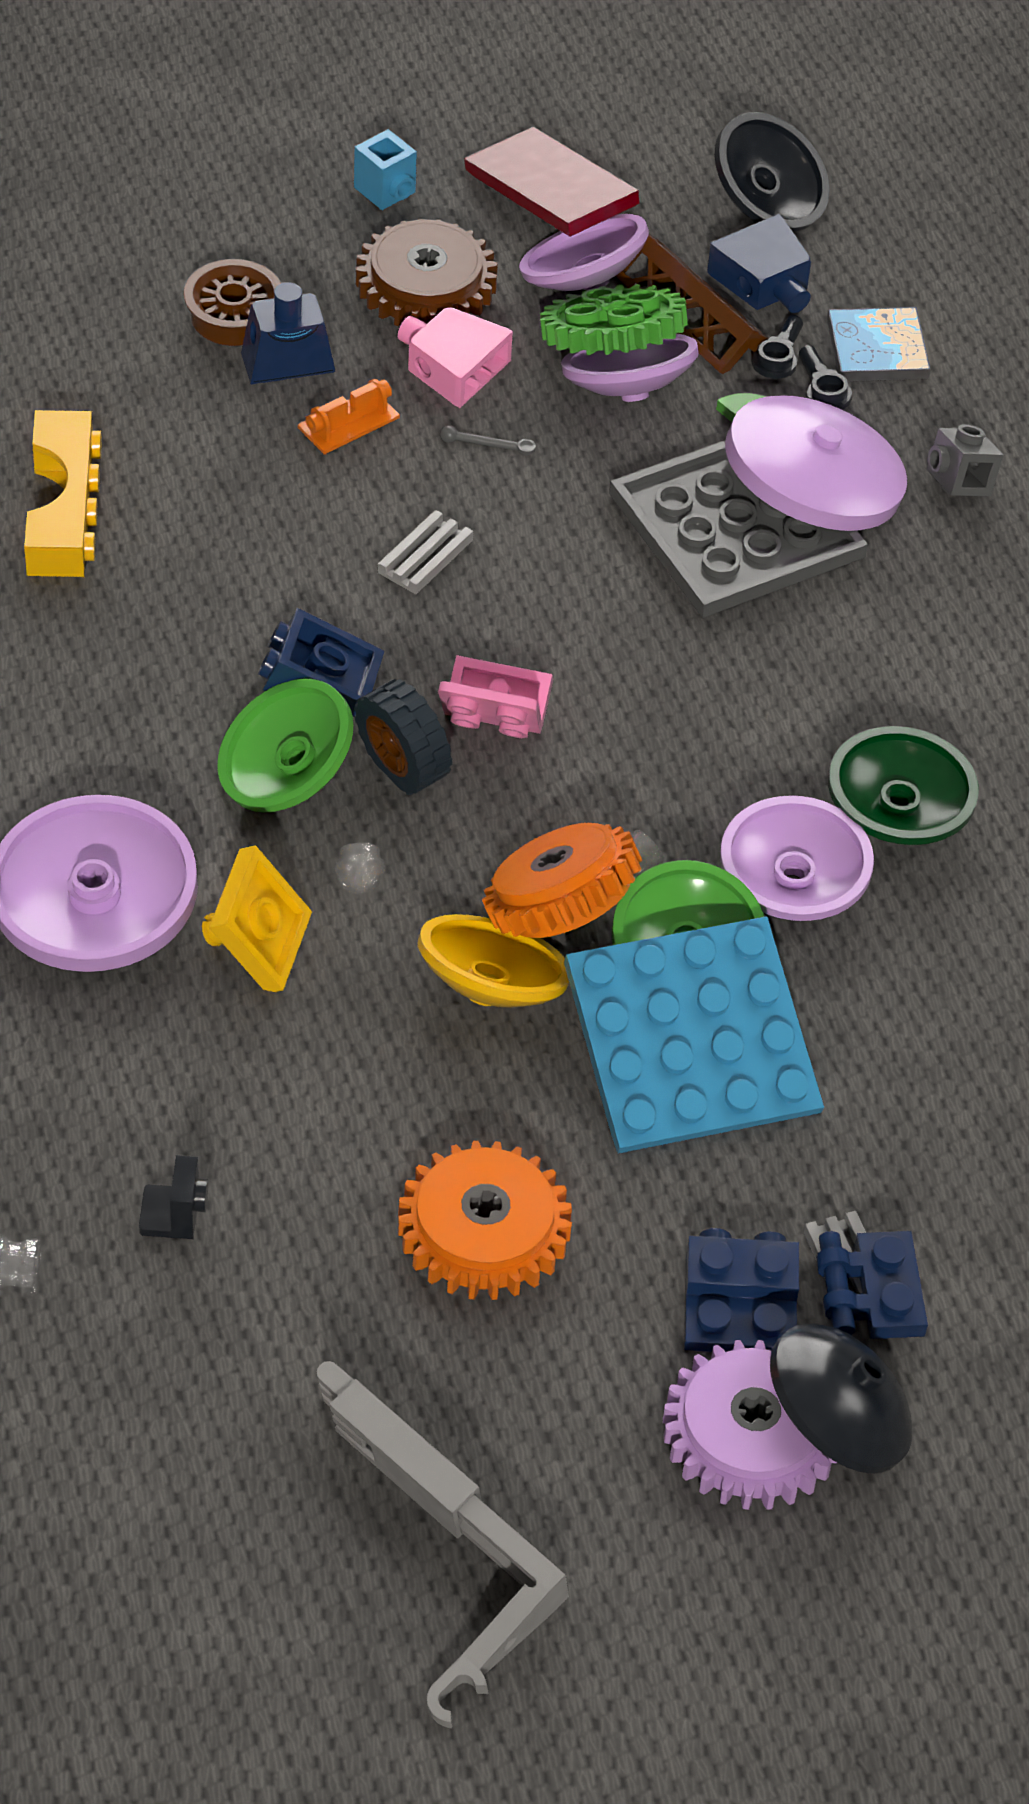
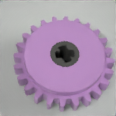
[662,1340,837,1510]

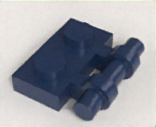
[816,1231,928,1339]

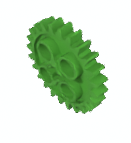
[540,284,688,355]

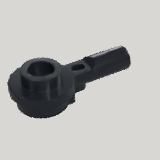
[752,315,803,379]
[799,345,852,410]

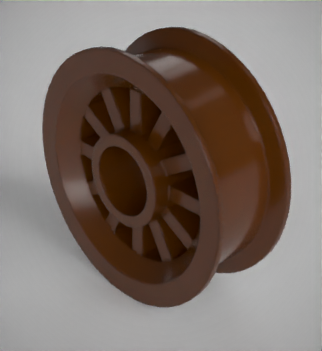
[184,259,281,346]

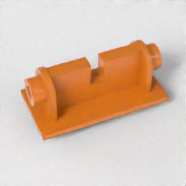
[298,379,400,455]

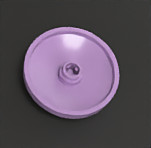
[725,396,907,531]
[0,795,198,972]

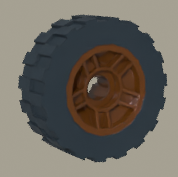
[354,679,452,795]

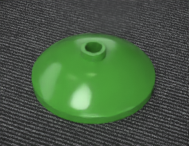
[217,679,354,812]
[612,860,764,945]

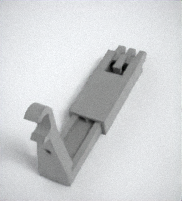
[317,1361,569,1728]

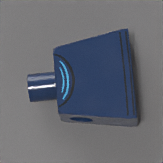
[241,282,335,385]

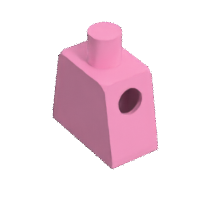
[398,308,513,408]

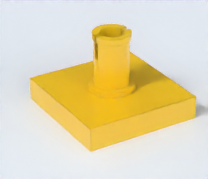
[202,845,312,992]

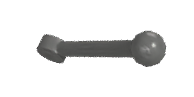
[440,425,536,455]

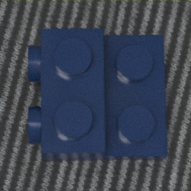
[258,608,384,717]
[684,1228,799,1352]

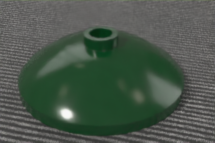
[828,726,979,845]

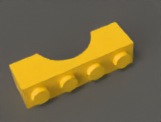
[24,410,102,577]

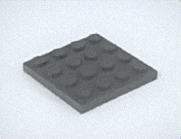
[609,440,868,618]

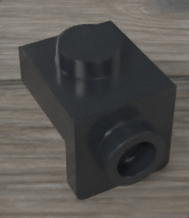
[139,1155,208,1239]

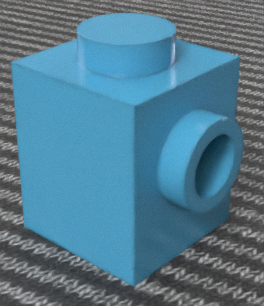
[354,129,417,210]

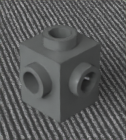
[926,424,1004,496]

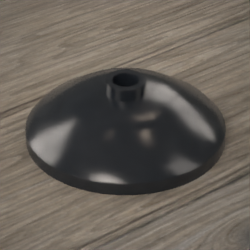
[714,112,830,232]
[770,1323,912,1474]

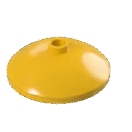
[418,914,569,1007]

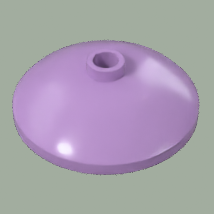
[519,214,649,291]
[561,334,699,402]
[720,796,874,921]

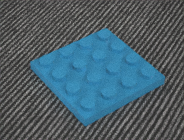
[564,916,824,1153]

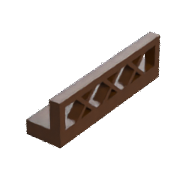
[615,233,768,374]

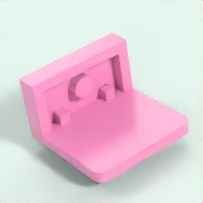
[438,655,553,738]

